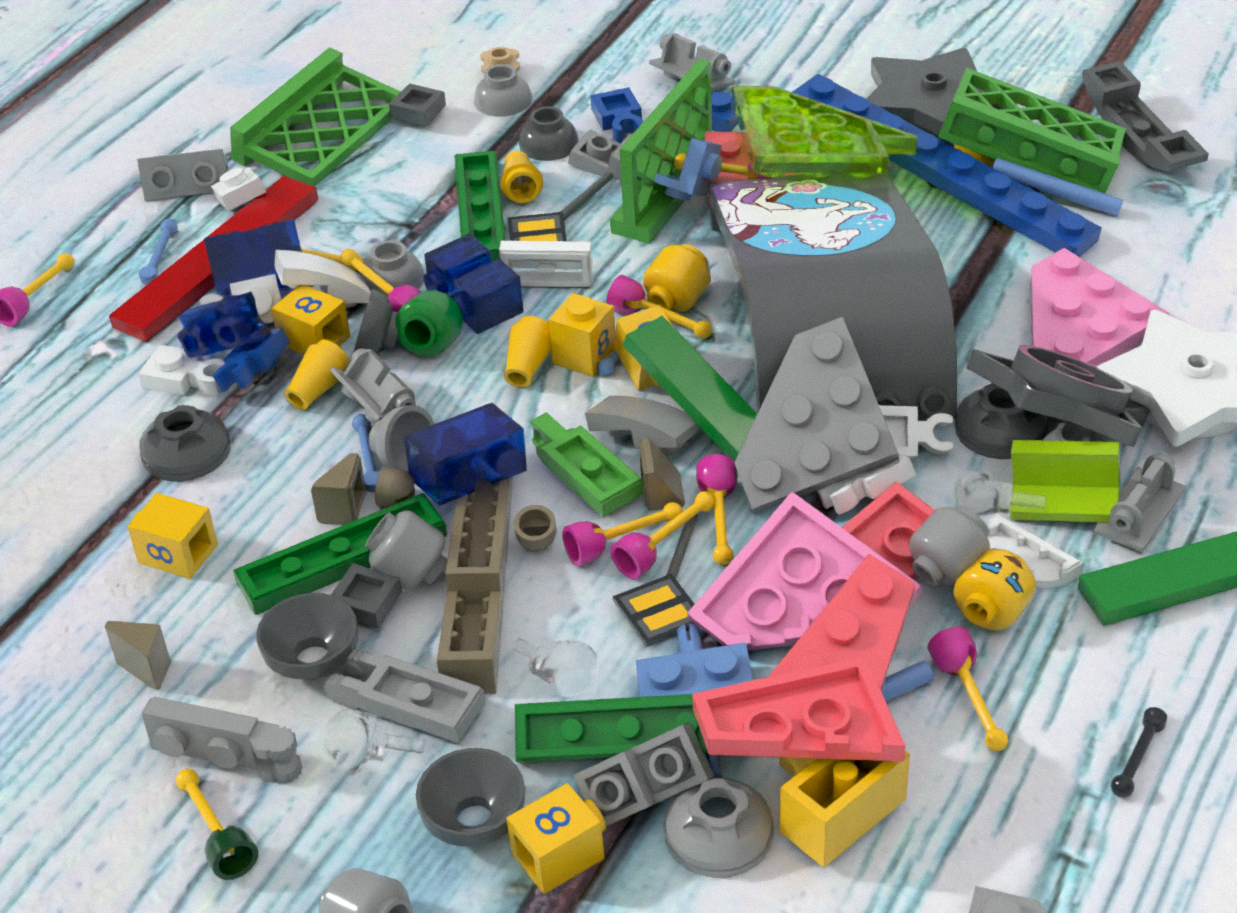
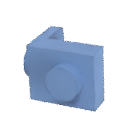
[654,138,722,201]

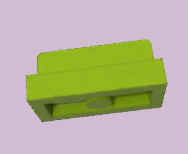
[1010,440,1121,523]

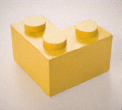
[779,751,910,868]

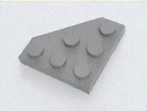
[734,316,899,514]

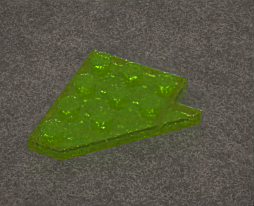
[731,86,918,178]

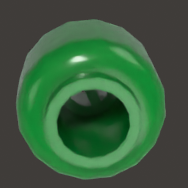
[395,290,463,357]

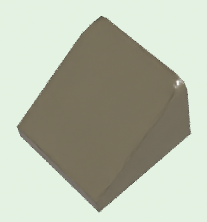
[639,438,685,511]
[311,453,366,525]
[105,621,171,690]

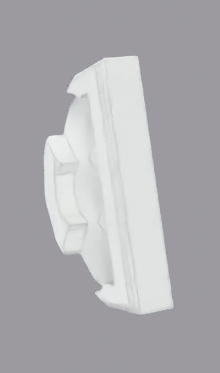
[987,513,1084,589]

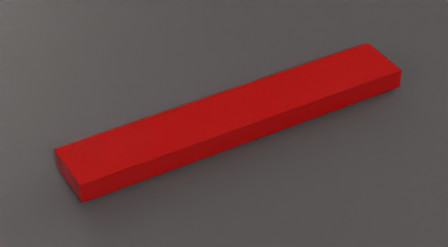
[109,176,319,342]

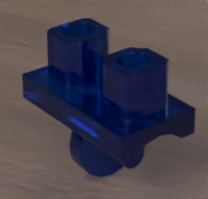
[178,292,272,358]

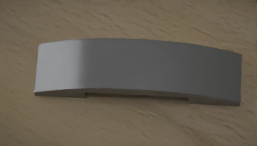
[1082,61,1209,171]

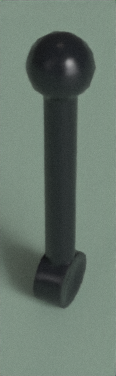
[1110,707,1167,798]

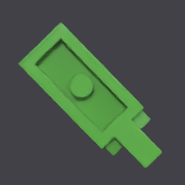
[530,412,643,517]

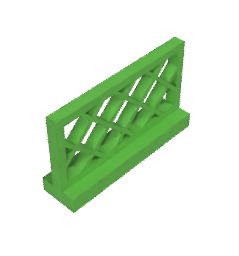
[230,47,401,187]
[610,59,712,244]
[938,67,1126,193]

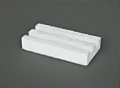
[499,241,594,288]

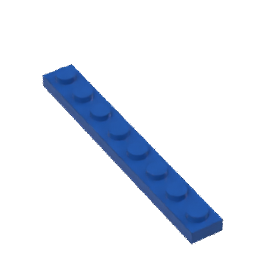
[790,74,1102,257]

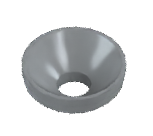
[664,778,774,878]

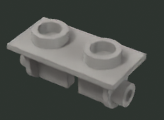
[649,33,736,92]
[137,148,229,201]
[330,348,416,424]
[1093,453,1186,552]

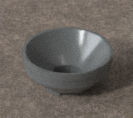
[955,383,1047,459]
[139,405,230,481]
[256,593,358,680]
[415,748,525,847]

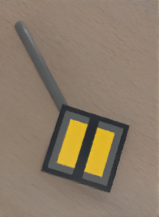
[508,172,613,241]
[612,514,698,647]

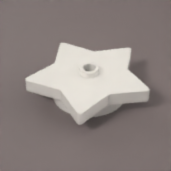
[1097,310,1237,447]

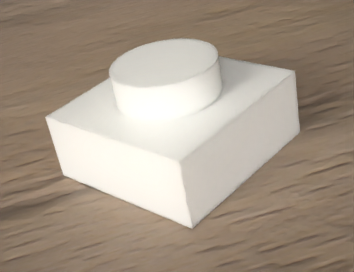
[211,167,266,212]

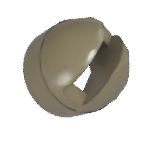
[375,466,415,508]
[514,505,557,552]

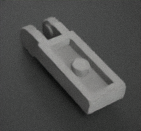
[323,649,486,743]
[142,697,302,784]

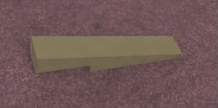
[437,452,514,694]

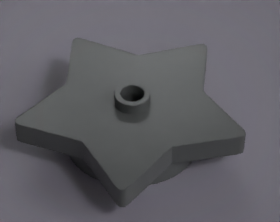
[866,48,1017,139]
[966,345,1150,447]

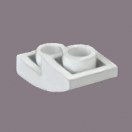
[274,250,371,308]

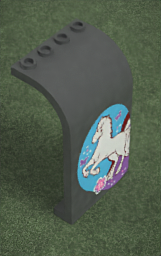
[708,166,957,421]

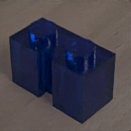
[204,219,302,298]
[423,233,524,334]
[404,402,527,506]

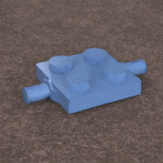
[636,624,753,778]

